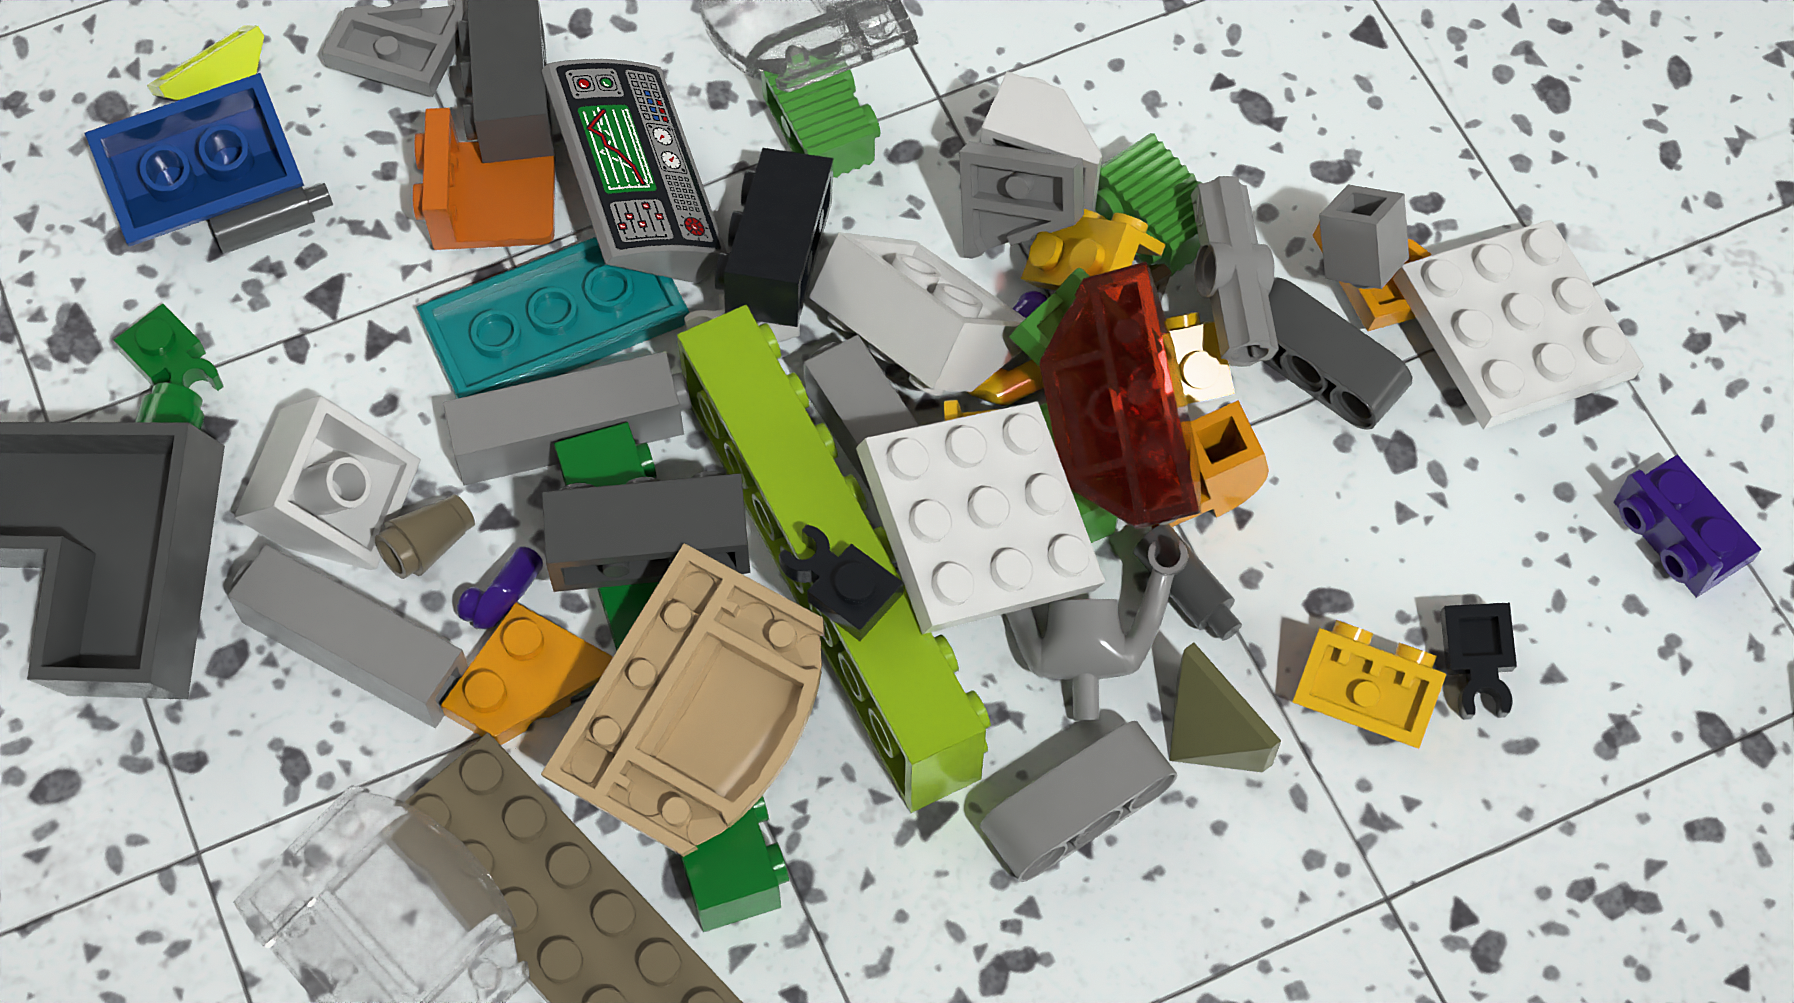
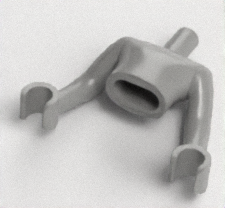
[1006,540,1189,721]

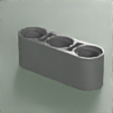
[1263,277,1413,430]

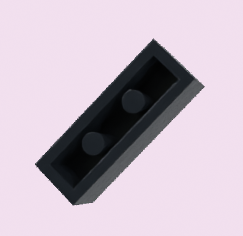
[715,148,834,327]

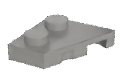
[321,0,468,97]
[959,141,1084,259]

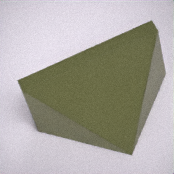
[1169,642,1281,773]

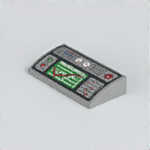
[541,59,727,284]

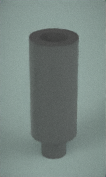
[209,183,333,254]
[1133,524,1242,641]

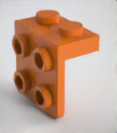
[413,108,555,250]

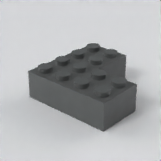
[0,422,225,700]

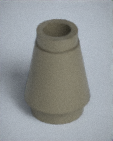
[375,494,475,579]

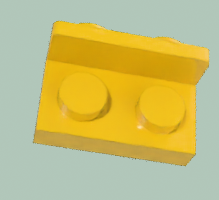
[1292,620,1446,749]

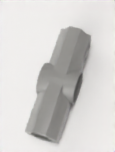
[1191,176,1279,367]

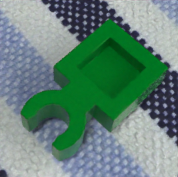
[114,303,224,391]

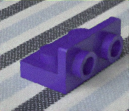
[1613,454,1762,598]

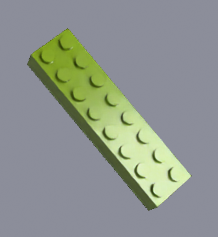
[677,305,991,813]

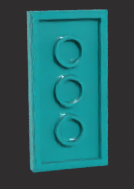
[416,237,690,399]

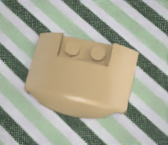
[541,543,825,857]

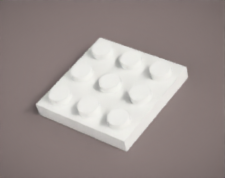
[1393,219,1644,430]
[856,401,1106,634]

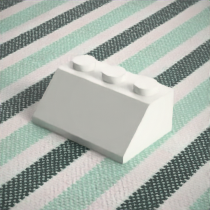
[809,232,1026,395]

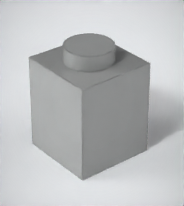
[1319,184,1409,289]

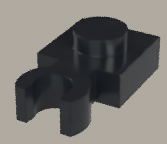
[779,525,904,641]
[1440,602,1517,720]

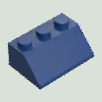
[84,73,304,247]

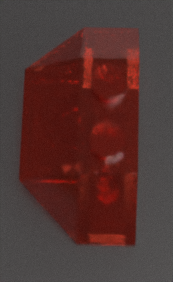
[1039,262,1201,529]

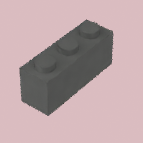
[458,0,554,163]
[542,471,751,592]

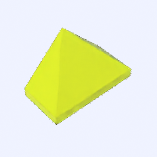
[147,25,264,101]

